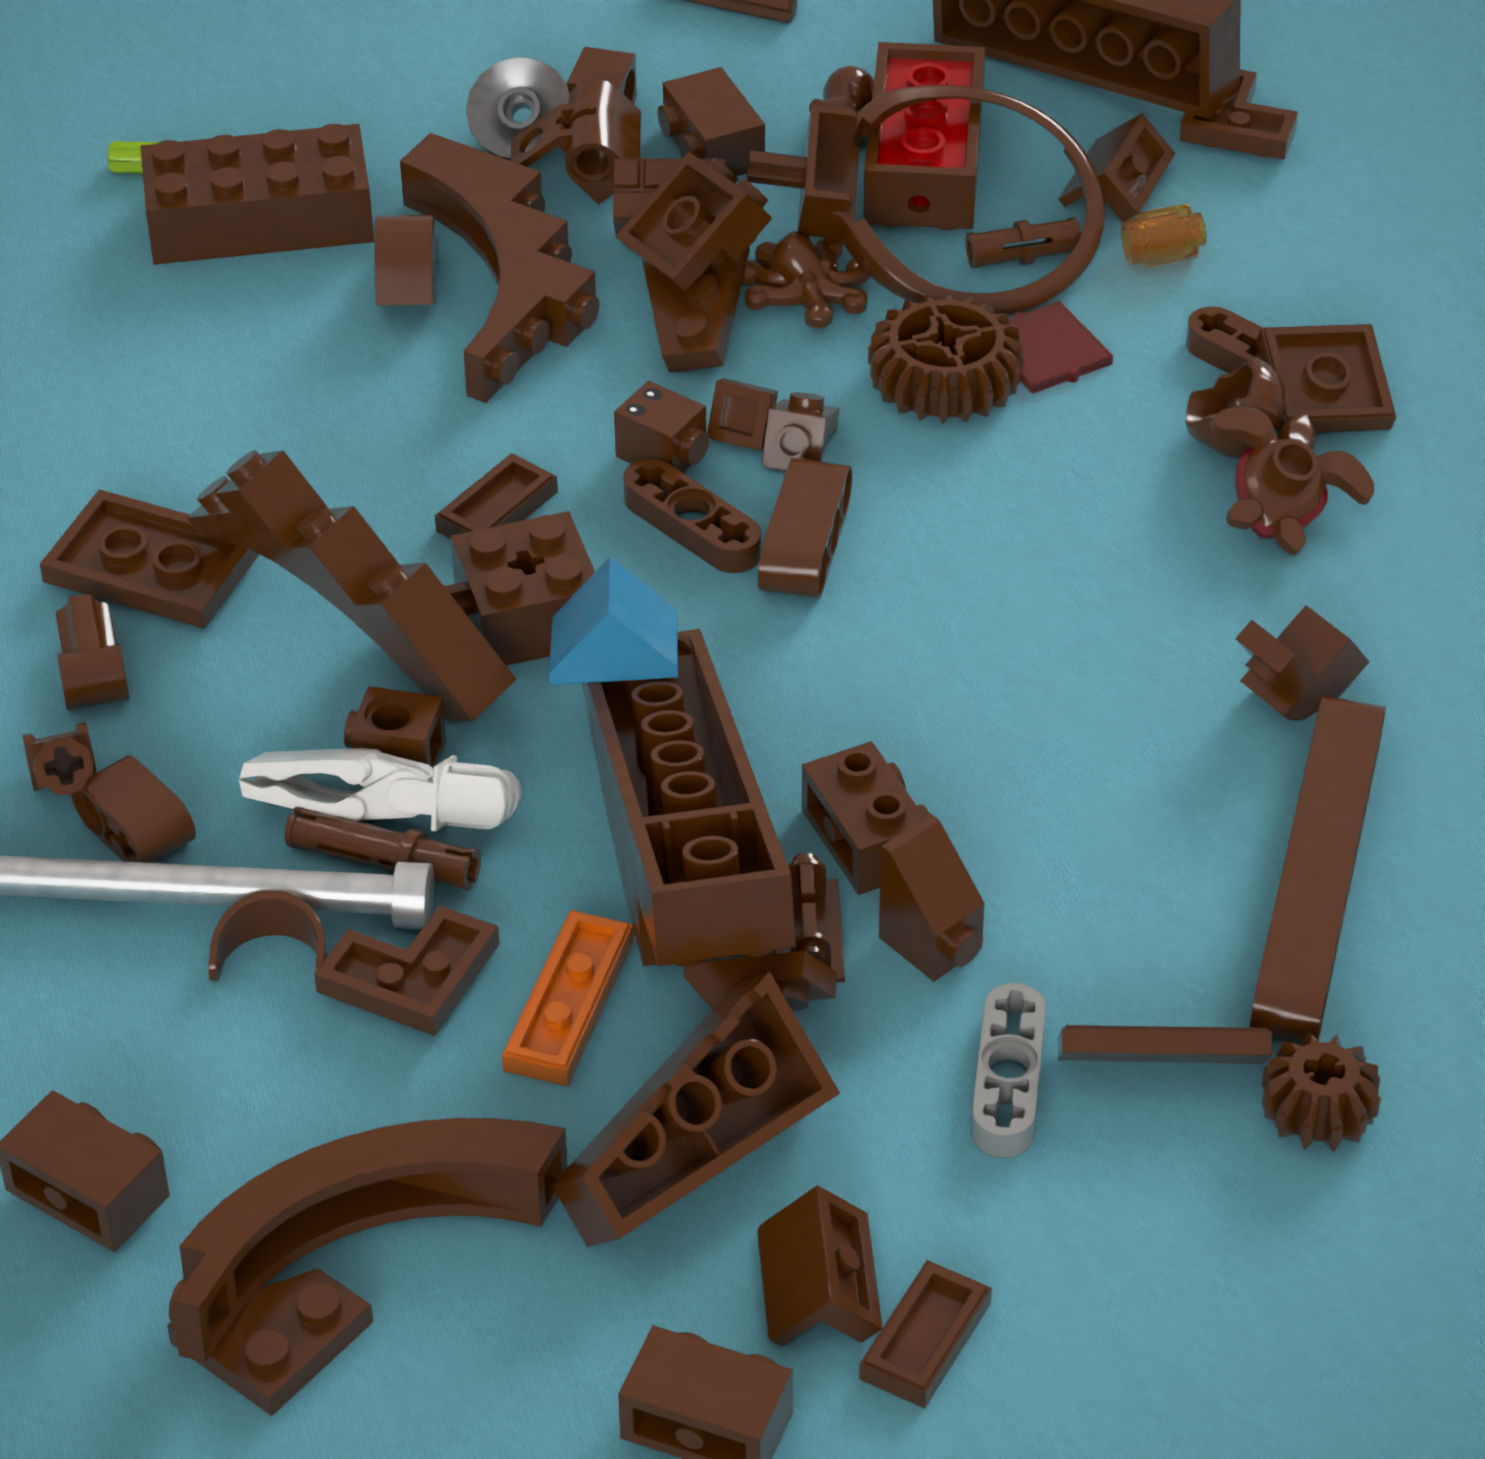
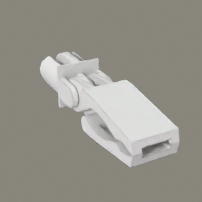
[239,748,522,832]

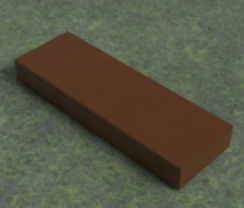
[1058,1025,1272,1064]

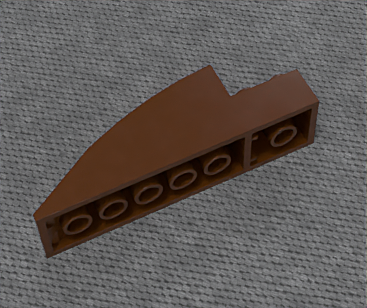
[582,629,796,967]

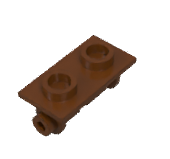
[776,853,845,982]

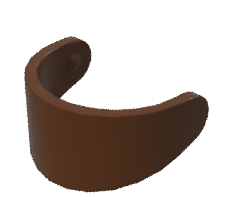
[208,890,327,981]

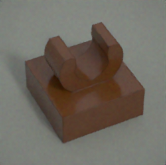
[707,378,778,451]

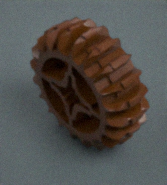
[868,294,1024,424]

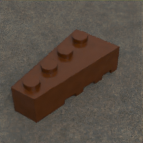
[552,971,840,1247]

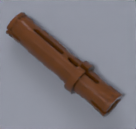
[285,806,481,891]

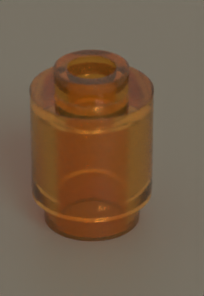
[1121,203,1207,268]

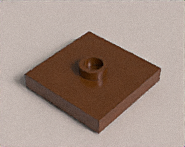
[1256,324,1396,433]

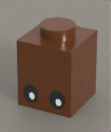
[614,380,709,473]

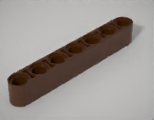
[1249,695,1386,1043]

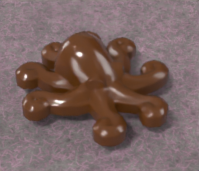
[742,231,870,328]

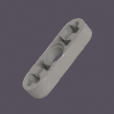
[971,983,1046,1158]

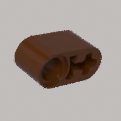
[71,755,196,863]

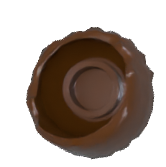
[1185,357,1286,459]

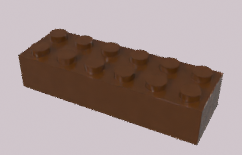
[932,0,1241,119]

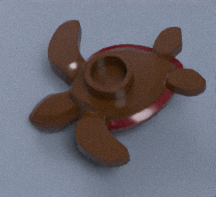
[1210,407,1374,556]

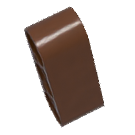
[758,458,852,598]

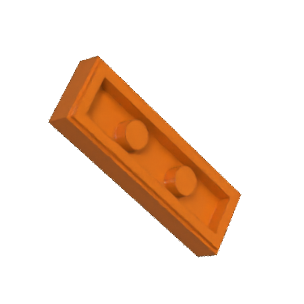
[502,910,634,1086]

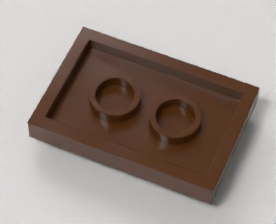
[40,489,260,629]

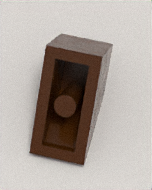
[879,813,985,982]

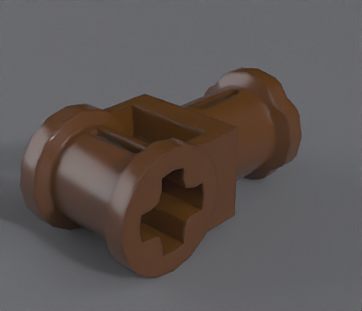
[22,722,97,795]

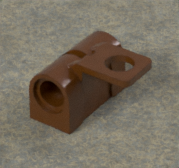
[510,79,641,204]

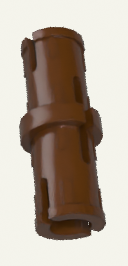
[965,217,1081,268]

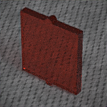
[1009,301,1113,394]

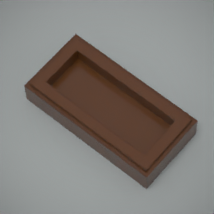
[435,453,558,539]
[859,1260,992,1409]

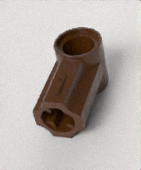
[55,594,130,710]

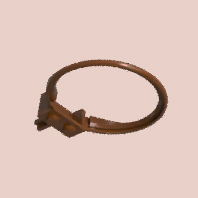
[746,85,1105,315]

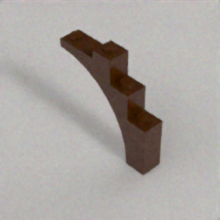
[400,133,600,403]
[187,450,517,721]

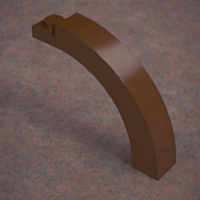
[169,1118,568,1363]

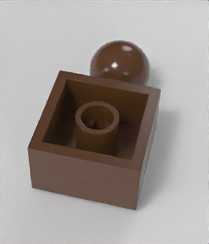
[444,511,595,666]

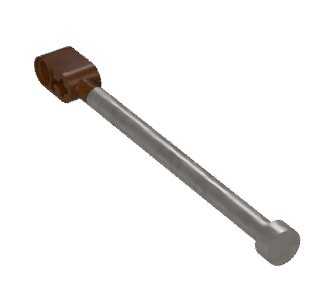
[0,855,435,930]

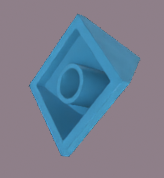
[549,557,678,685]

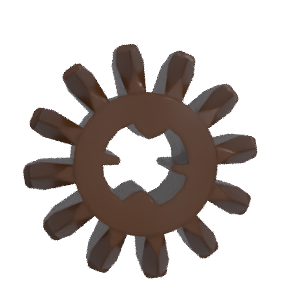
[1262,1032,1381,1152]

